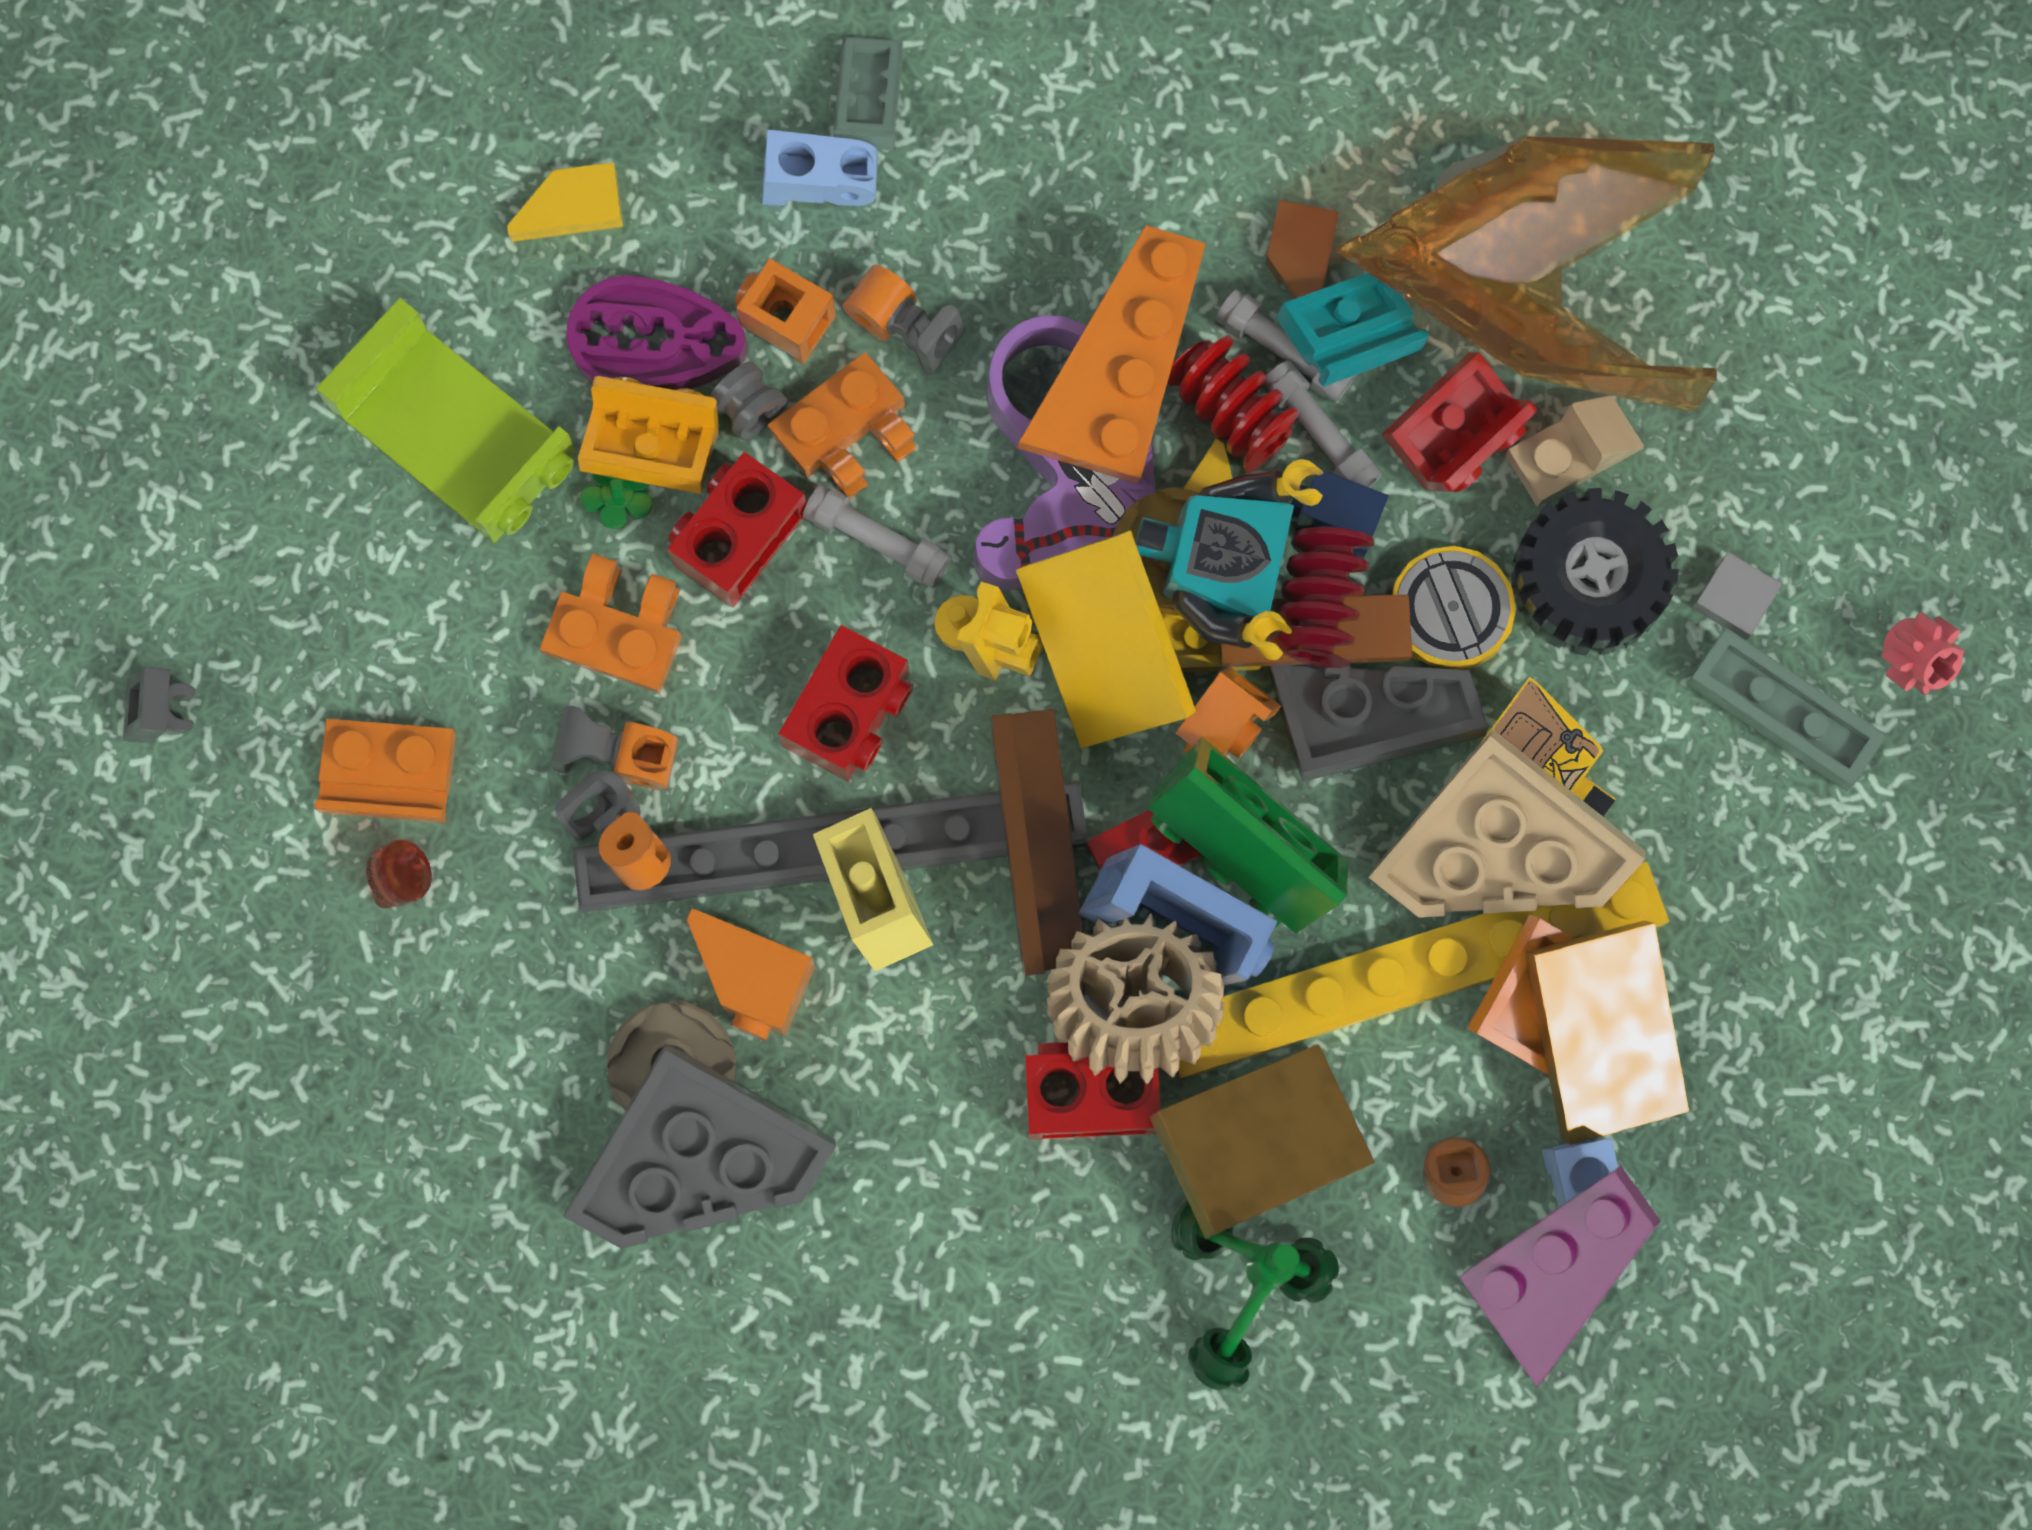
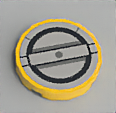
[1391,546,1516,670]

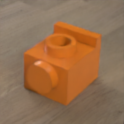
[735,258,836,365]
[1175,668,1281,759]

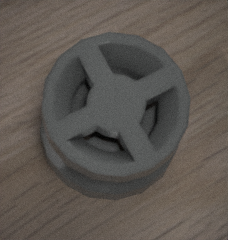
[709,361,787,441]

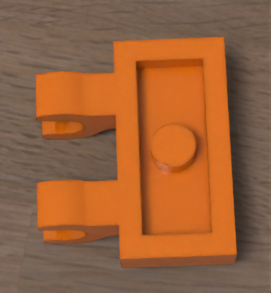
[767,352,917,499]
[539,553,682,694]

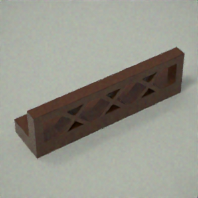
[990,709,1083,976]

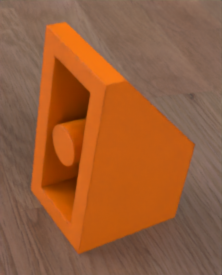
[687,908,815,1041]

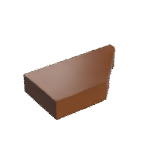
[1265,200,1339,299]

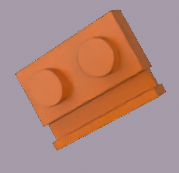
[315,719,456,823]

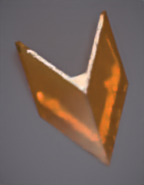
[1336,136,1717,412]

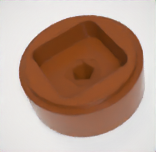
[1423,1138,1490,1207]

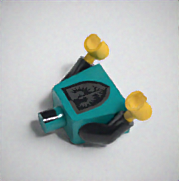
[1135,459,1324,660]

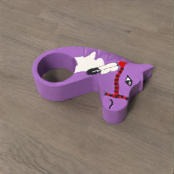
[973,315,1155,591]

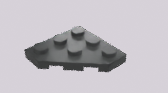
[564,1044,836,1249]

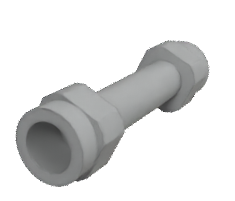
[1215,289,1357,403]
[1263,360,1382,488]
[803,484,952,589]

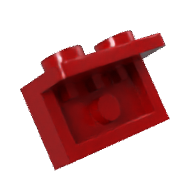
[1381,352,1538,493]

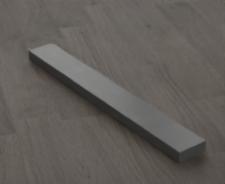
[572,780,1088,913]

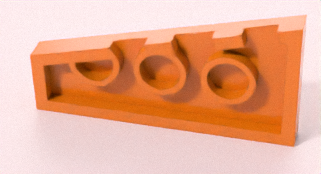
[1017,225,1206,484]

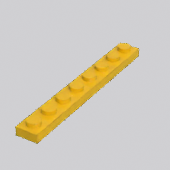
[1177,862,1670,1081]

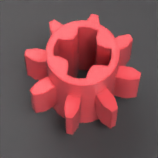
[1881,612,1965,695]

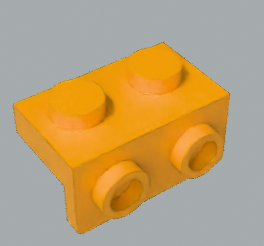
[578,376,719,494]

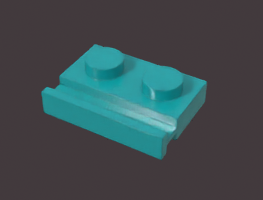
[1276,268,1430,387]

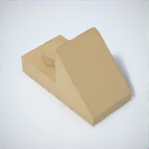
[1505,395,1644,507]

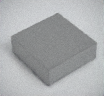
[1692,552,1782,641]

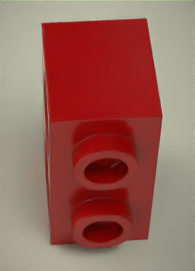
[667,452,807,608]
[778,625,914,783]
[1025,1042,1160,1140]

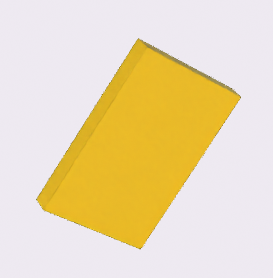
[1016,530,1196,748]

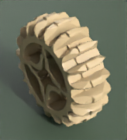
[1047,913,1224,1084]

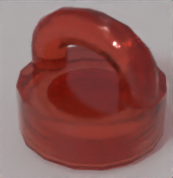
[366,840,432,909]

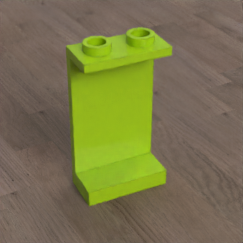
[316,297,576,544]

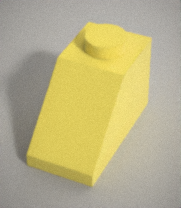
[813,808,933,971]

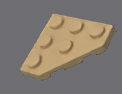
[1368,729,1646,918]

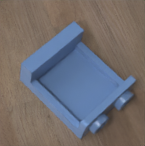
[1078,844,1277,985]

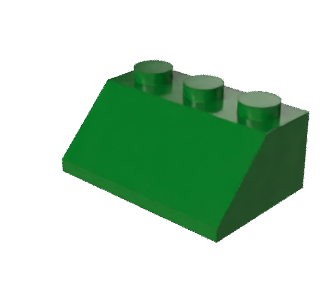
[1148,736,1348,934]

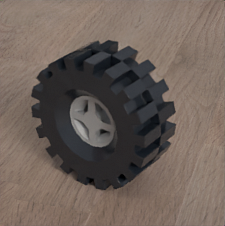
[1511,488,1679,655]

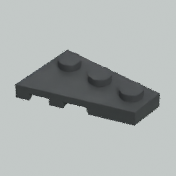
[1268,665,1488,782]

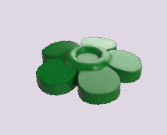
[581,474,653,529]

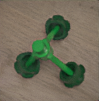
[1171,1200,1339,1390]

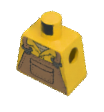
[1479,677,1616,817]

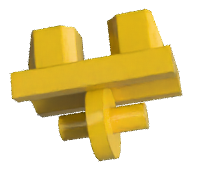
[934,581,1043,681]

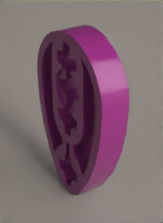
[566,276,747,390]

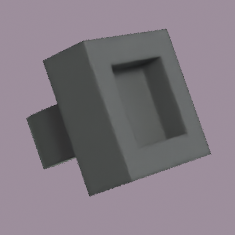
[123,666,196,743]

